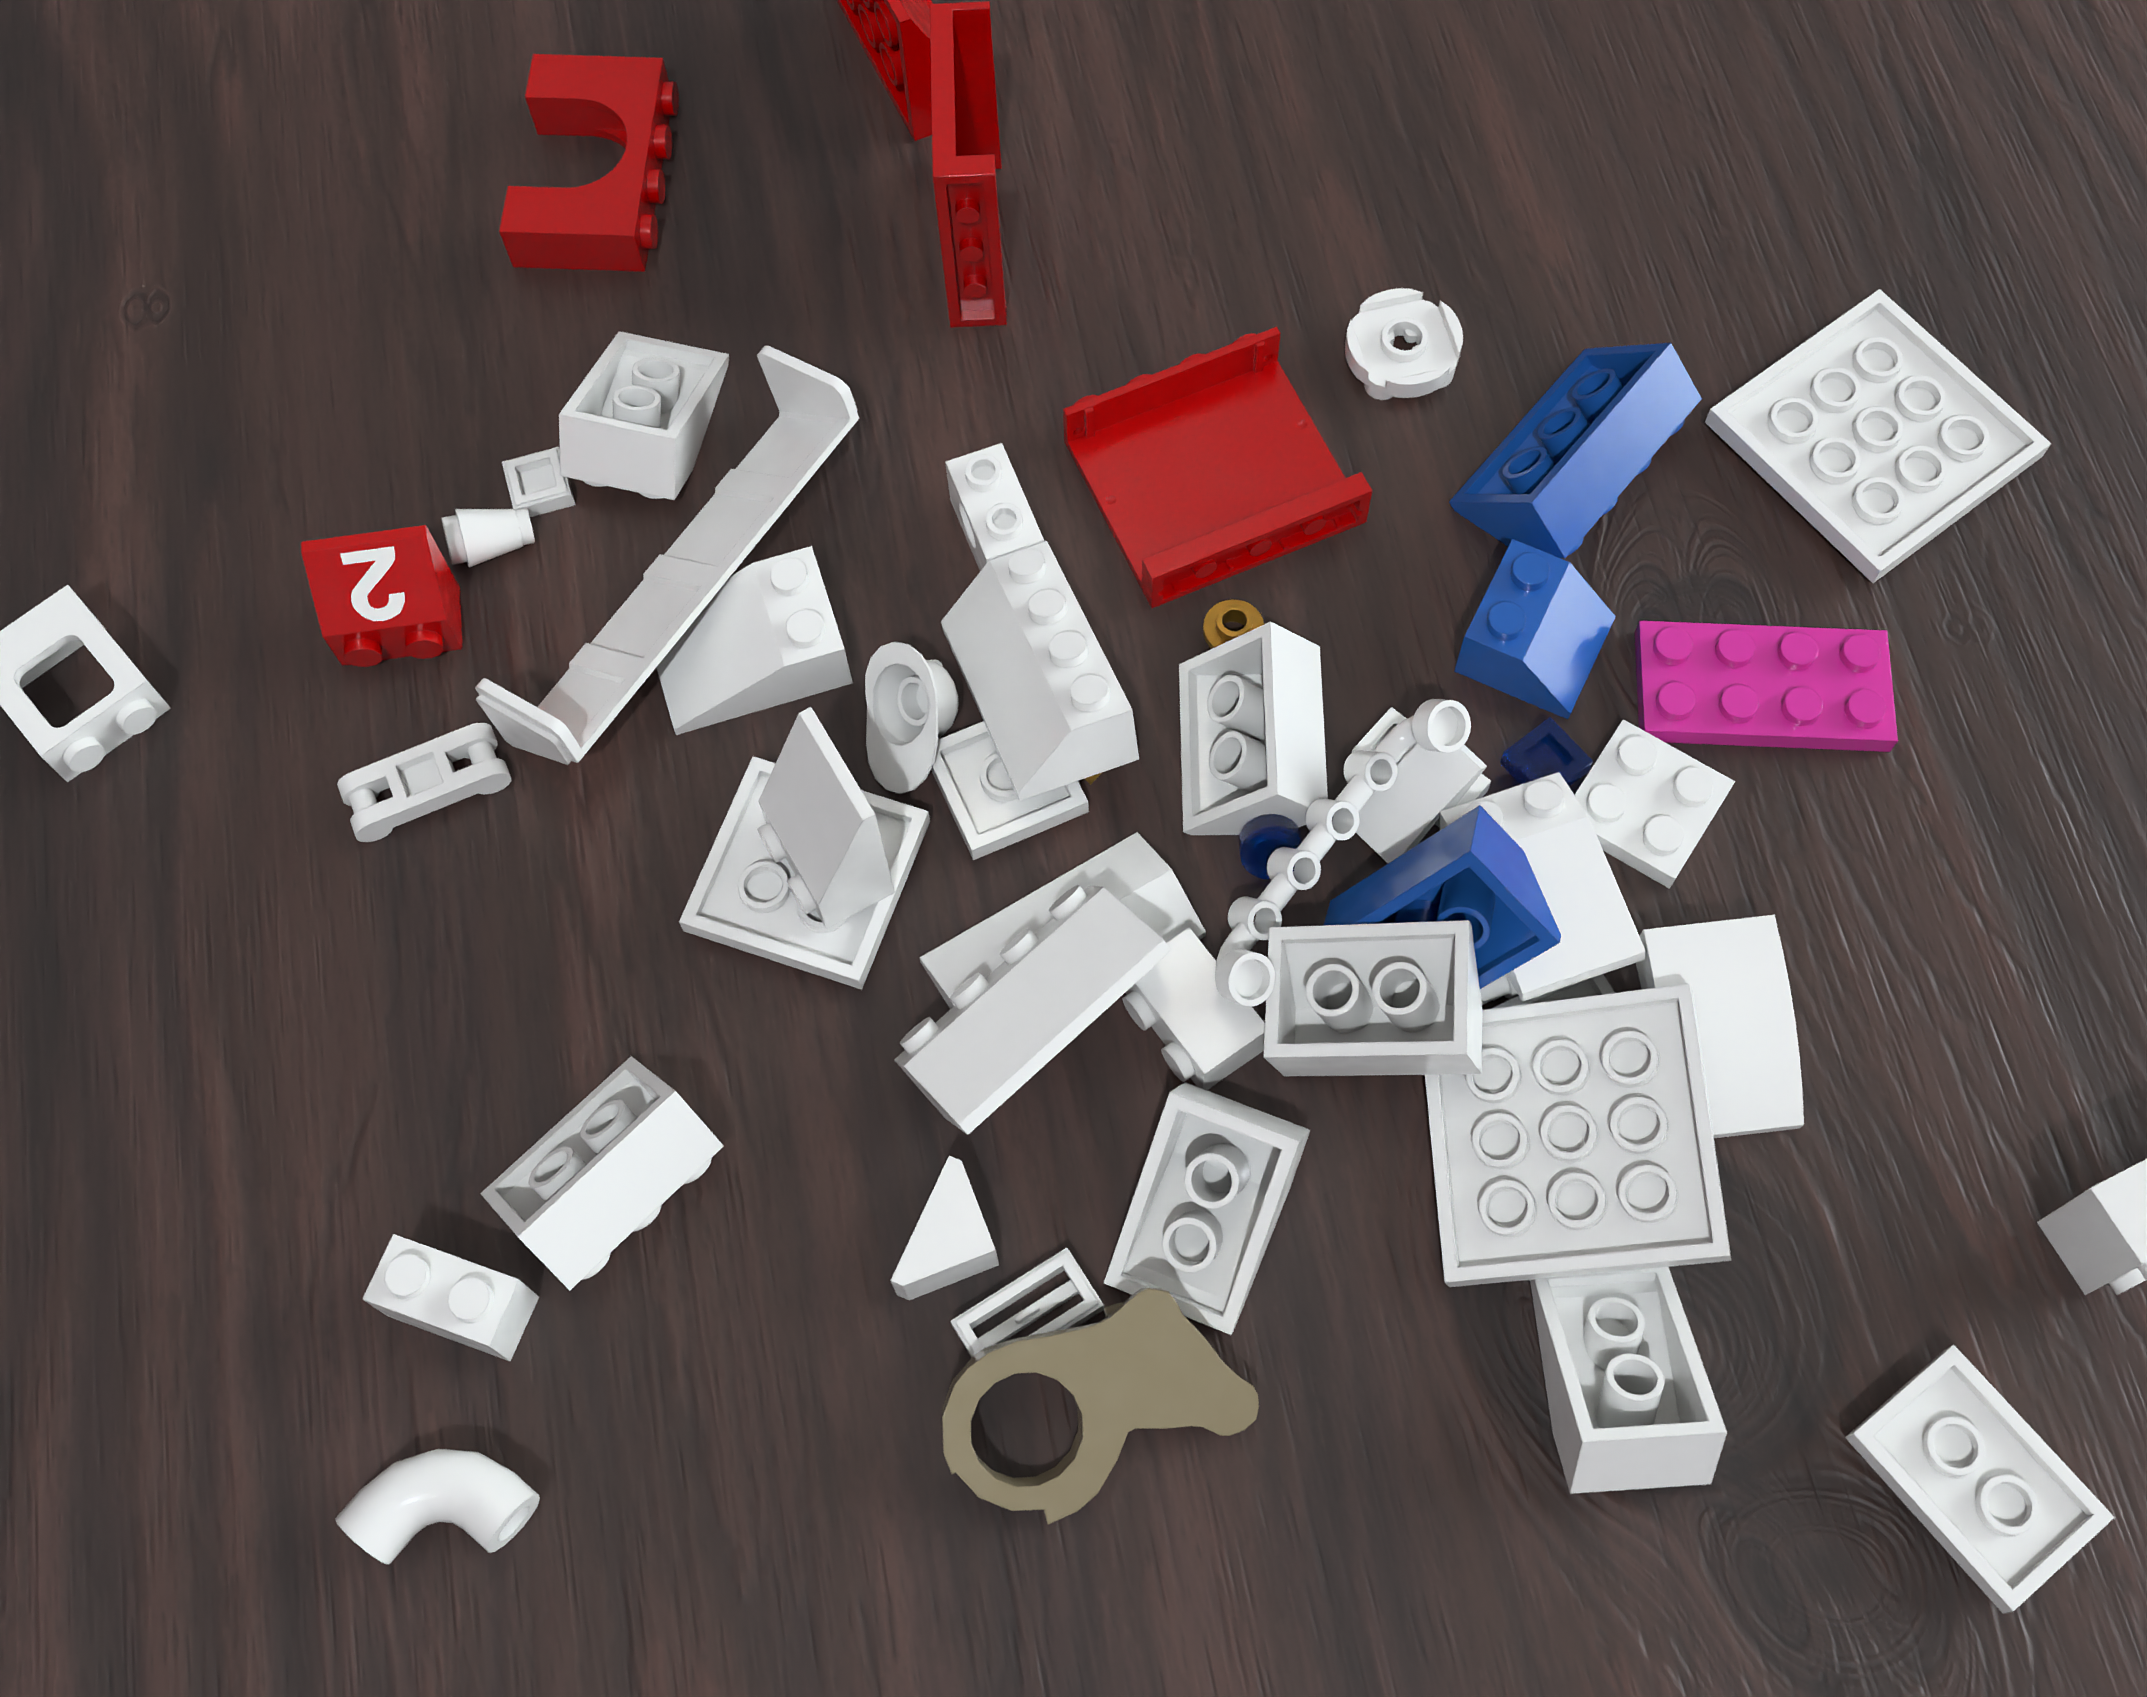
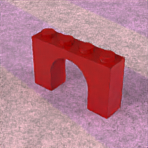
[499,54,679,272]

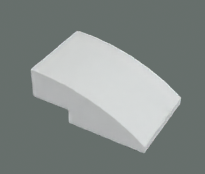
[1636,915,1804,1138]

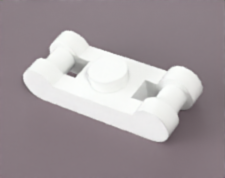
[337,723,511,842]

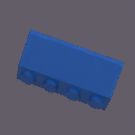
[1449,343,1702,558]

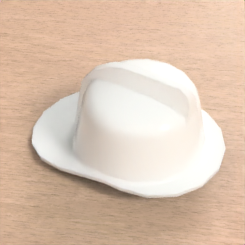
[865,642,958,794]

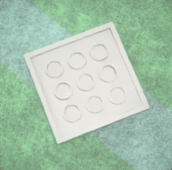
[1705,289,2051,583]
[1425,983,1731,1287]

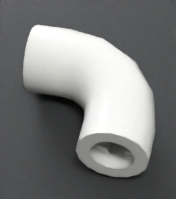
[335,1449,540,1565]

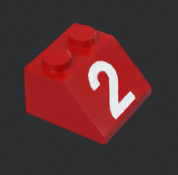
[301,525,463,667]

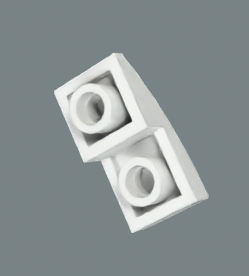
[1356,743,1487,863]

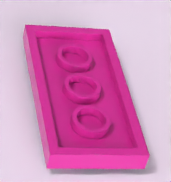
[1634,621,1898,752]

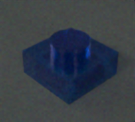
[1500,717,1593,786]

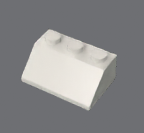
[1179,622,1328,835]
[1264,920,1482,1076]
[480,1056,723,1290]

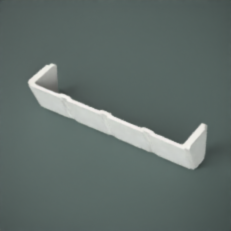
[475,345,859,765]

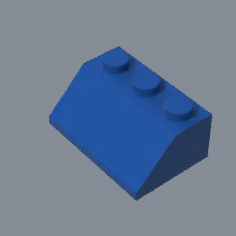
[1323,805,1561,989]

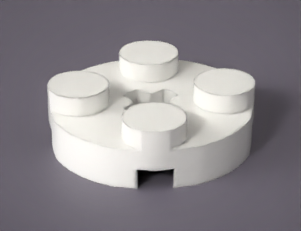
[1345,288,1463,400]

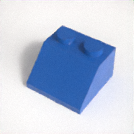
[1454,539,1616,719]

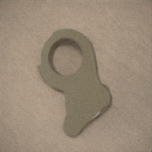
[941,1288,1259,1524]

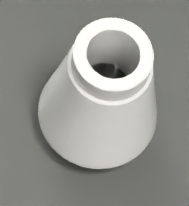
[441,508,535,568]

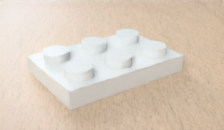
[1845,1345,2115,1614]

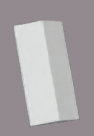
[919,832,1206,1009]

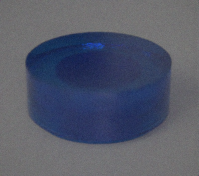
[1239,814,1303,880]

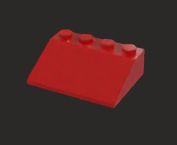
[837,0,932,141]

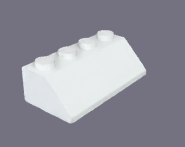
[941,541,1139,801]
[894,885,1172,1135]

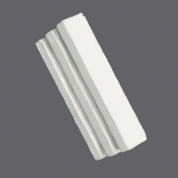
[950,1248,1104,1358]

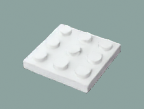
[679,756,930,990]

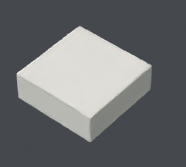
[502,447,576,517]

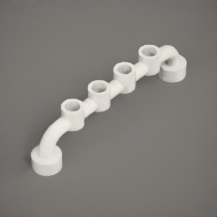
[1215,699,1471,1007]

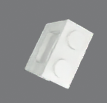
[0,585,171,782]

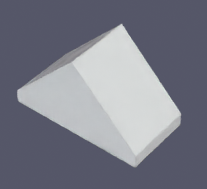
[890,1156,999,1300]

